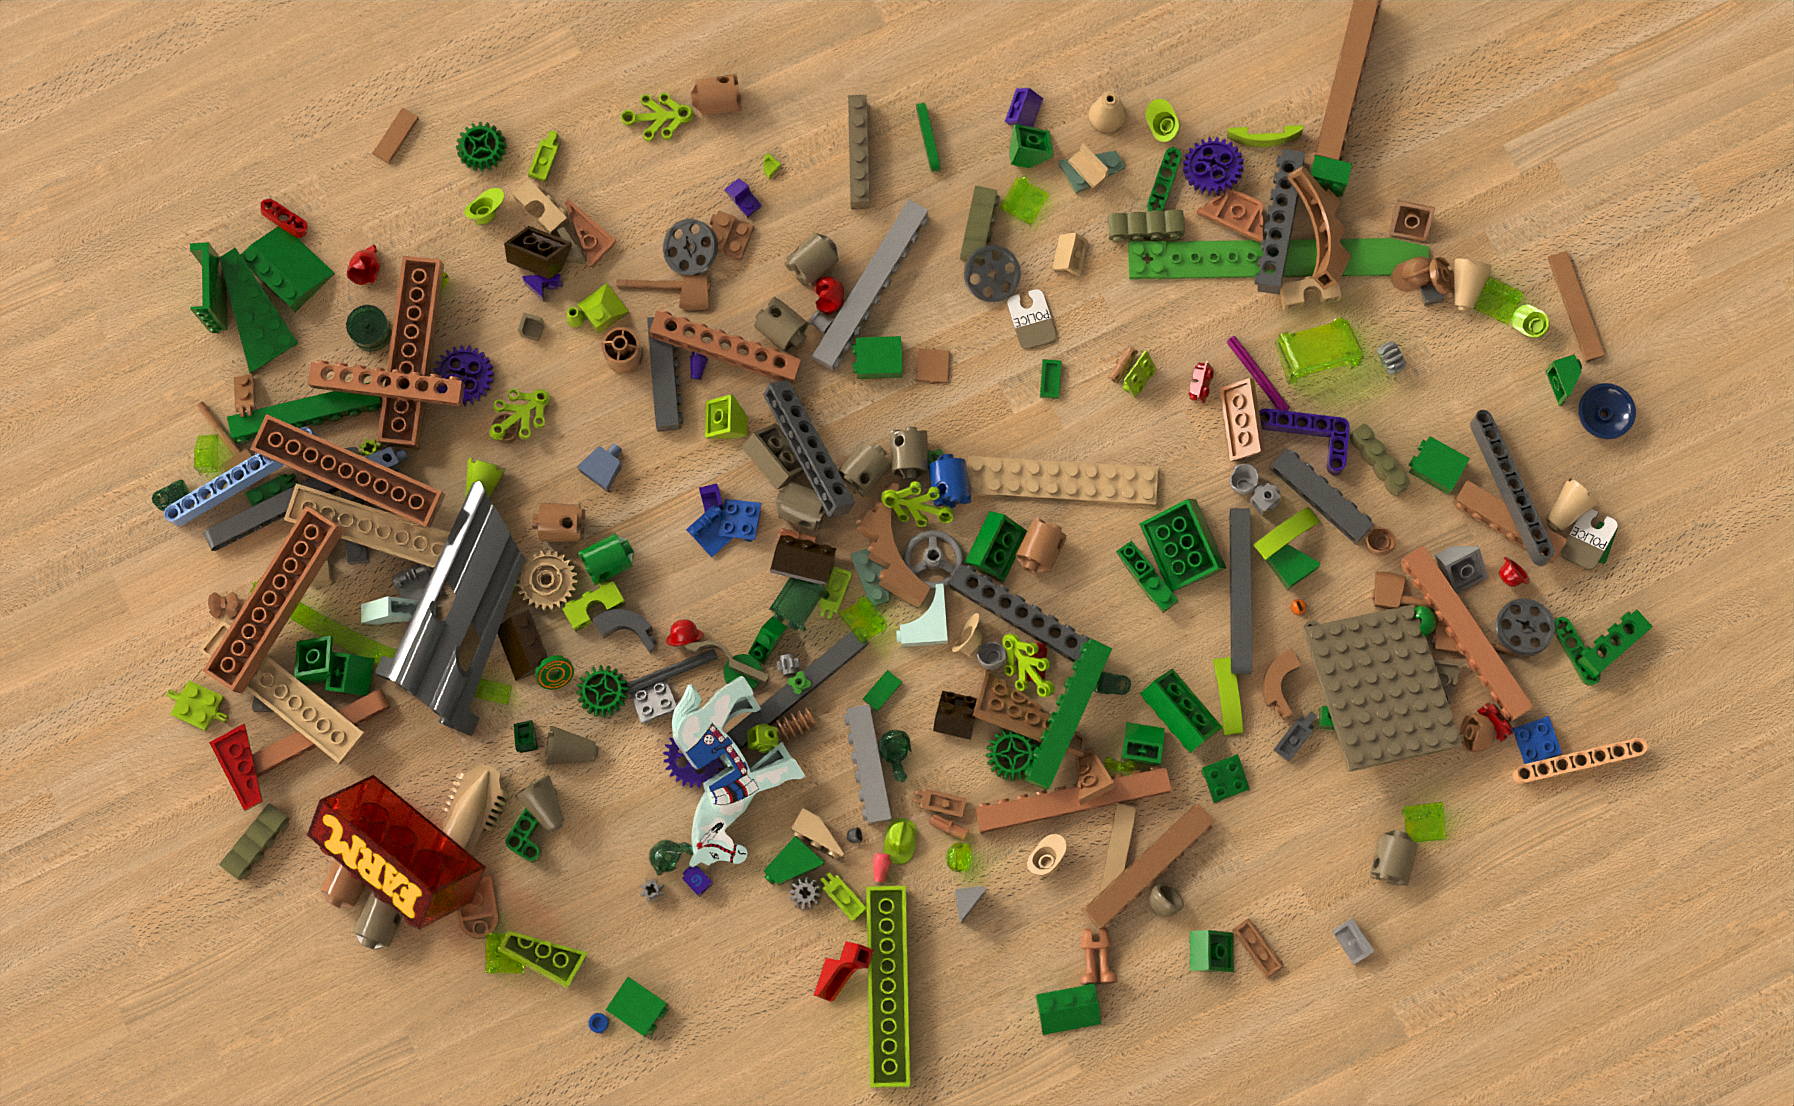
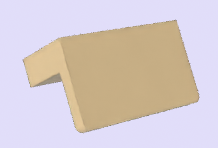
[1068,144,1109,189]
[1052,233,1088,275]

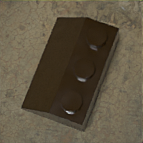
[504,226,572,279]
[770,535,837,586]
[497,610,548,681]

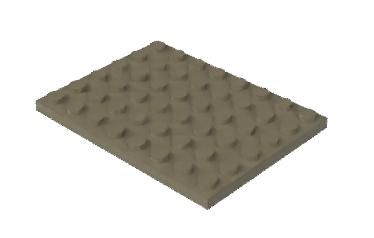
[1303,605,1462,772]

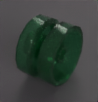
[346,305,392,352]

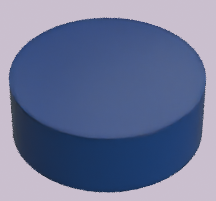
[588,1013,609,1033]

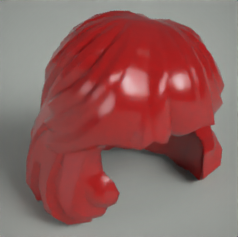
[814,277,844,315]

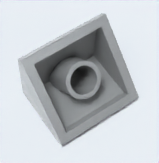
[955,886,987,923]

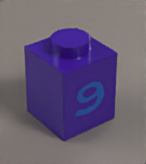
[682,865,713,897]

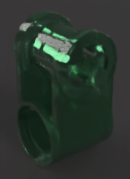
[152,480,190,511]
[1094,672,1131,695]

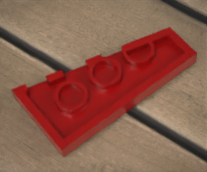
[209,724,263,811]

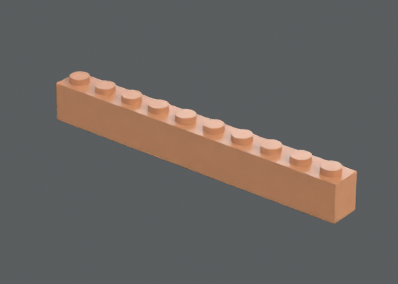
[1401,546,1534,722]
[975,766,1171,834]

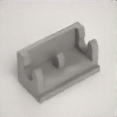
[1332,918,1375,965]

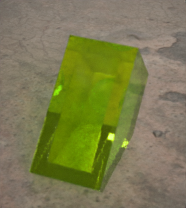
[194,434,218,473]

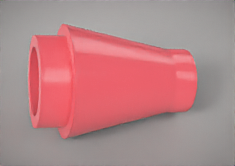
[873,853,892,882]

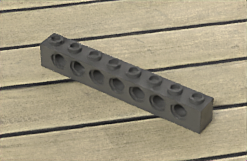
[1254,149,1305,295]
[763,380,855,518]
[949,564,1090,662]

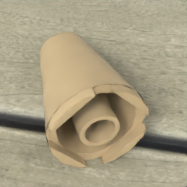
[1089,91,1126,133]
[1454,259,1491,312]
[1547,478,1599,531]

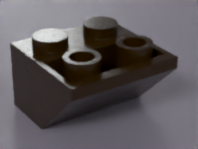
[933,691,977,740]

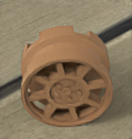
[492,414,520,443]

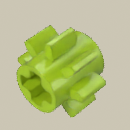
[359,438,383,457]

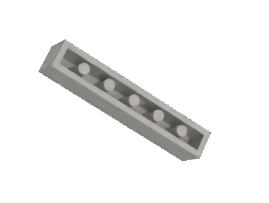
[844,704,892,825]

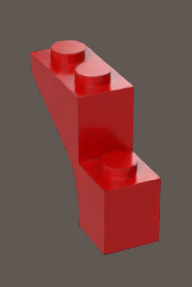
[813,941,874,1002]

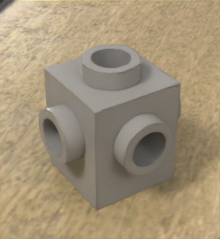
[1249,483,1281,515]

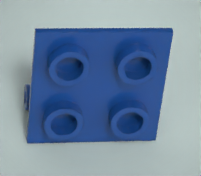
[718,499,762,542]
[686,504,733,557]
[1513,716,1562,764]

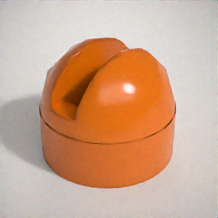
[1290,599,1306,615]

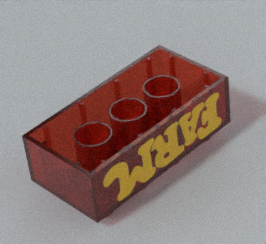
[307,775,486,930]

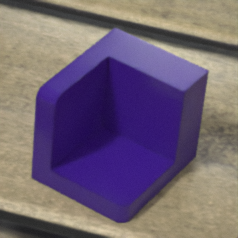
[699,483,723,512]

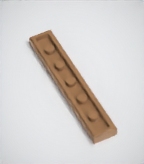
[1548,251,1605,362]

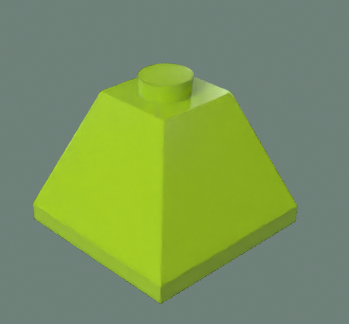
[576,283,629,334]
[705,394,748,439]

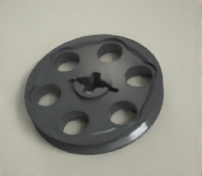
[663,219,718,275]
[964,245,1021,302]
[1495,598,1555,655]

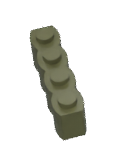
[960,186,1000,264]
[1107,210,1185,243]
[1350,424,1410,497]
[219,803,290,880]

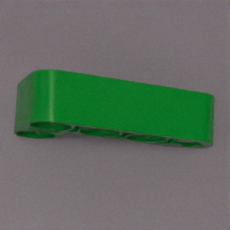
[505,786,557,862]

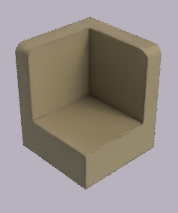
[518,313,544,341]

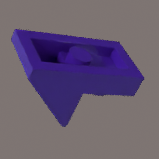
[724,178,762,218]
[523,274,563,301]

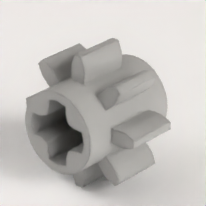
[776,654,800,676]
[640,878,664,903]

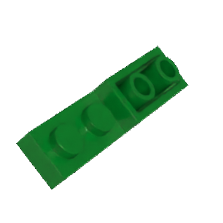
[1116,540,1178,613]

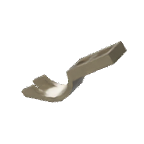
[686,641,770,685]

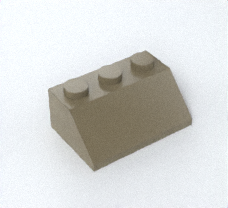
[741,423,804,490]

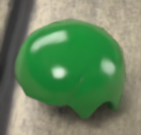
[1413,606,1437,637]

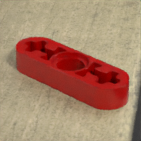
[260,199,308,238]

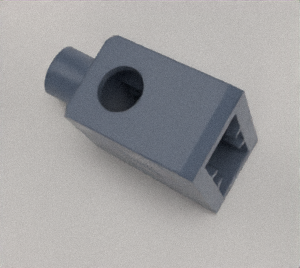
[577,443,622,492]
[365,447,408,472]

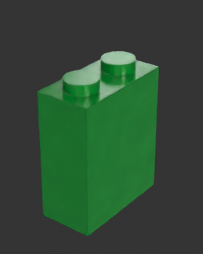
[852,336,903,379]
[1409,436,1470,495]
[605,977,669,1037]

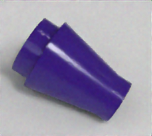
[690,352,708,380]

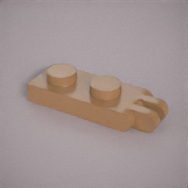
[234,374,256,417]
[912,788,967,818]

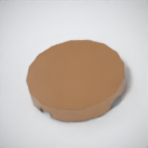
[1430,257,1454,295]

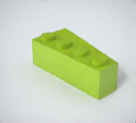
[497,931,588,988]

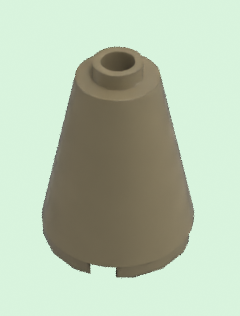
[544,726,599,765]
[515,775,564,832]

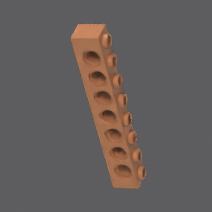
[648,310,801,385]
[308,360,465,407]

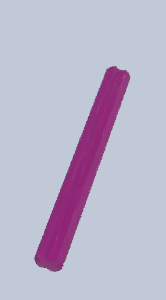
[1227,336,1290,411]

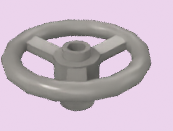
[903,530,964,590]

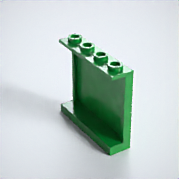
[190,242,227,333]

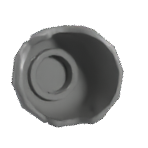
[1230,463,1259,495]
[977,642,1007,670]

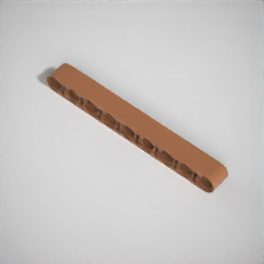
[253,689,390,777]

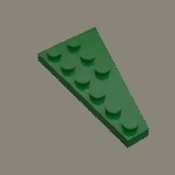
[219,247,299,374]

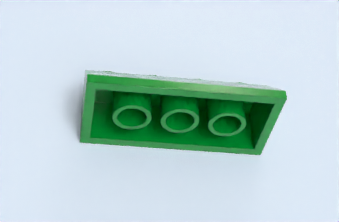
[1140,668,1223,753]

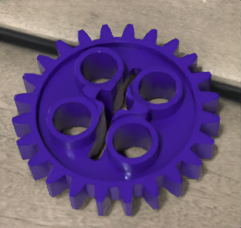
[1183,137,1244,195]
[433,345,495,406]
[663,737,724,788]

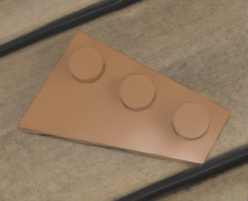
[1075,747,1116,805]

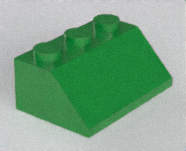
[965,511,1027,582]
[1035,983,1101,1035]

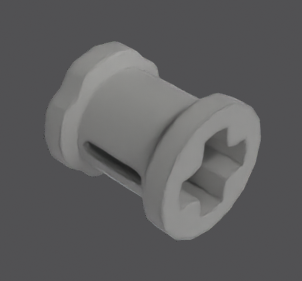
[809,310,833,335]

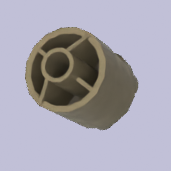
[784,233,839,286]
[754,297,808,352]
[890,426,928,481]
[838,442,891,497]
[775,482,826,531]
[1370,830,1418,886]
[353,892,404,950]

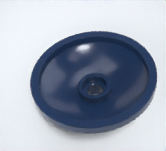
[1578,383,1636,439]

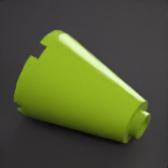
[465,457,506,499]

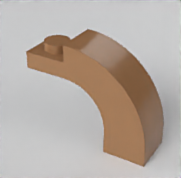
[1263,648,1301,720]

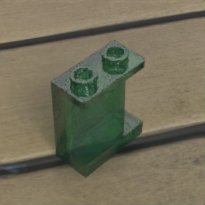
[769,577,830,632]

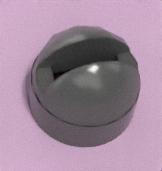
[846,827,863,844]

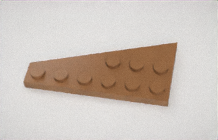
[973,669,1087,757]

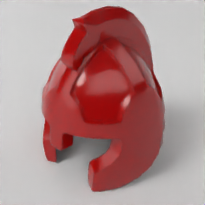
[347,244,380,285]

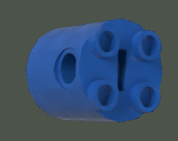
[928,454,972,508]

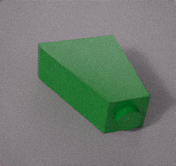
[1265,544,1320,590]
[764,836,825,886]

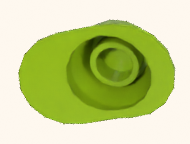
[1145,99,1180,142]
[464,188,505,226]
[884,818,917,864]

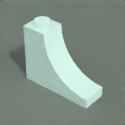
[896,584,948,647]
[361,596,436,625]

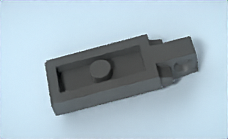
[1273,712,1317,762]

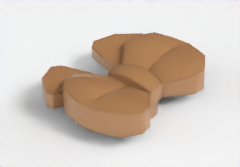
[208,592,239,618]

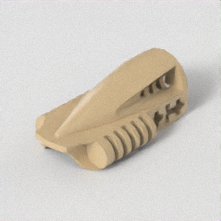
[432,763,510,864]

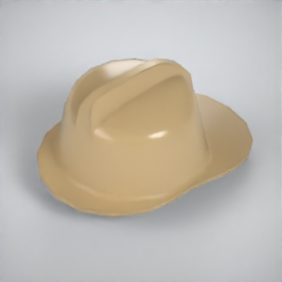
[952,613,983,657]
[1027,834,1067,876]

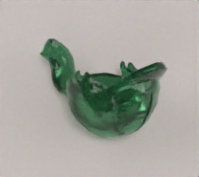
[879,729,911,782]
[649,840,694,875]

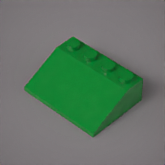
[240,226,335,313]
[1139,499,1227,592]

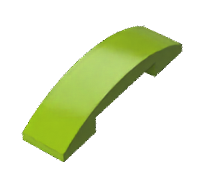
[1227,125,1304,147]
[1254,507,1320,560]
[1213,657,1243,736]

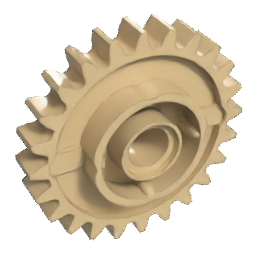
[516,550,578,612]

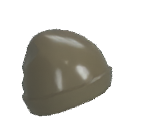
[1149,884,1184,917]

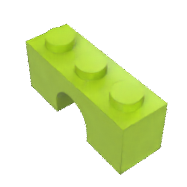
[563,581,626,632]

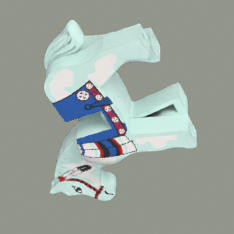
[672,676,805,867]

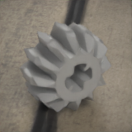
[1377,341,1406,375]
[789,877,822,911]

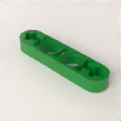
[916,102,940,172]
[1146,147,1182,212]
[1554,617,1601,686]

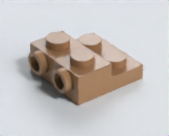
[704,210,754,261]

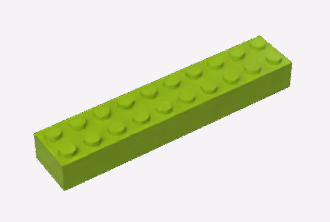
[866,886,910,1088]

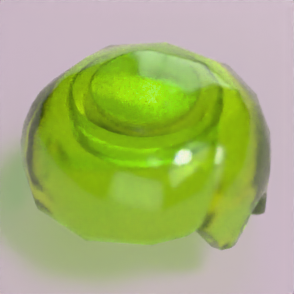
[946,842,972,872]

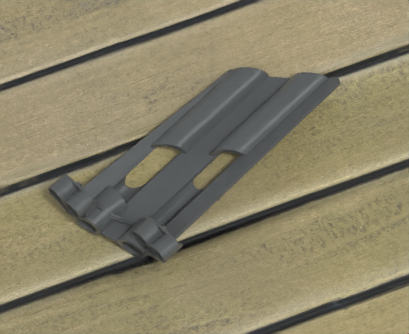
[374,481,524,736]

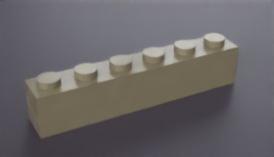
[848,95,870,209]

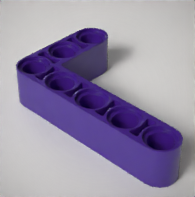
[1259,408,1350,475]

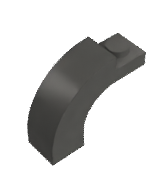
[592,609,657,654]

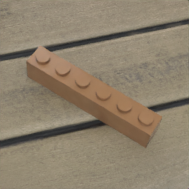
[1453,480,1567,563]

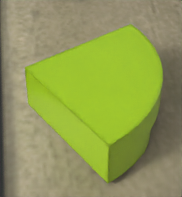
[763,153,782,179]

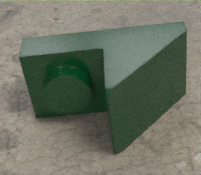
[514,720,538,753]

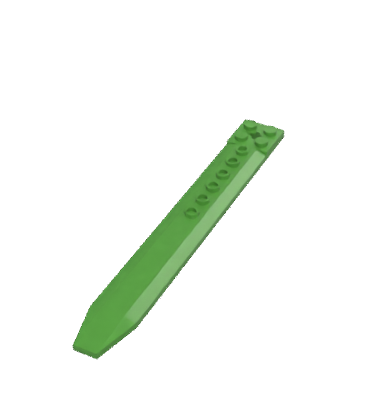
[1128,238,1429,279]

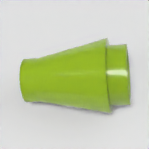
[566,307,585,327]

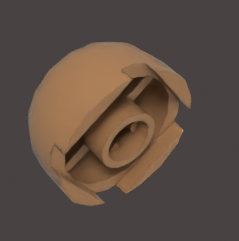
[1460,713,1497,752]

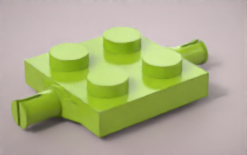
[166,680,229,731]

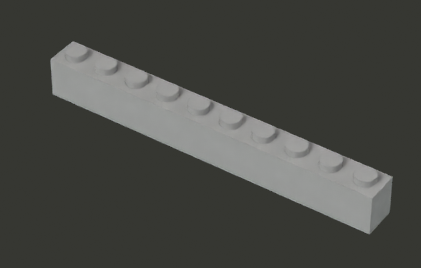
[812,200,929,371]

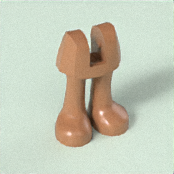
[1080,928,1118,985]

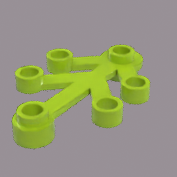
[621,92,693,142]
[489,388,550,441]
[882,481,954,527]
[1002,633,1055,698]

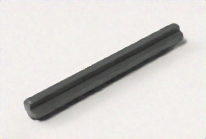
[626,649,718,693]

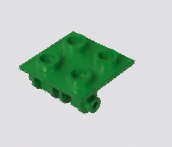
[1201,754,1250,803]

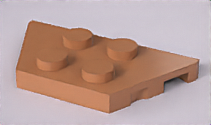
[1197,188,1263,244]

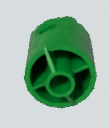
[578,533,634,585]

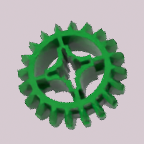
[456,122,507,172]
[576,665,629,718]
[986,730,1037,781]

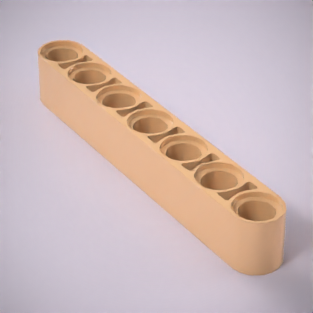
[1513,738,1647,784]

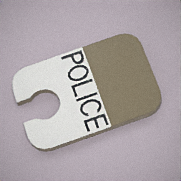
[1007,289,1056,349]
[1561,509,1618,570]

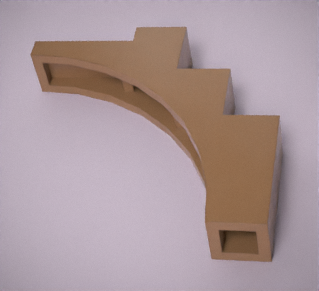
[1287,166,1351,290]
[856,482,931,608]

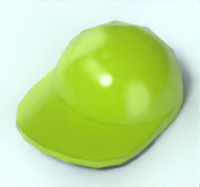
[1511,304,1550,338]

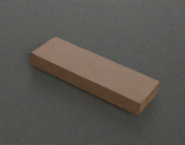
[373,108,419,164]
[1232,918,1283,979]

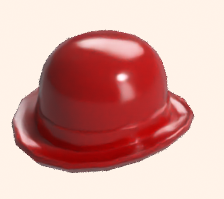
[1499,557,1530,587]
[666,619,704,647]

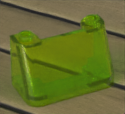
[1275,317,1364,385]

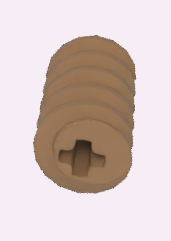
[775,708,818,743]

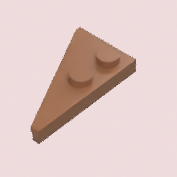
[565,199,616,268]

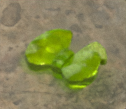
[1104,757,1135,772]

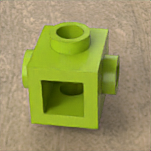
[747,723,779,753]

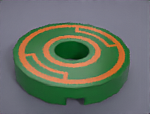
[535,655,574,690]

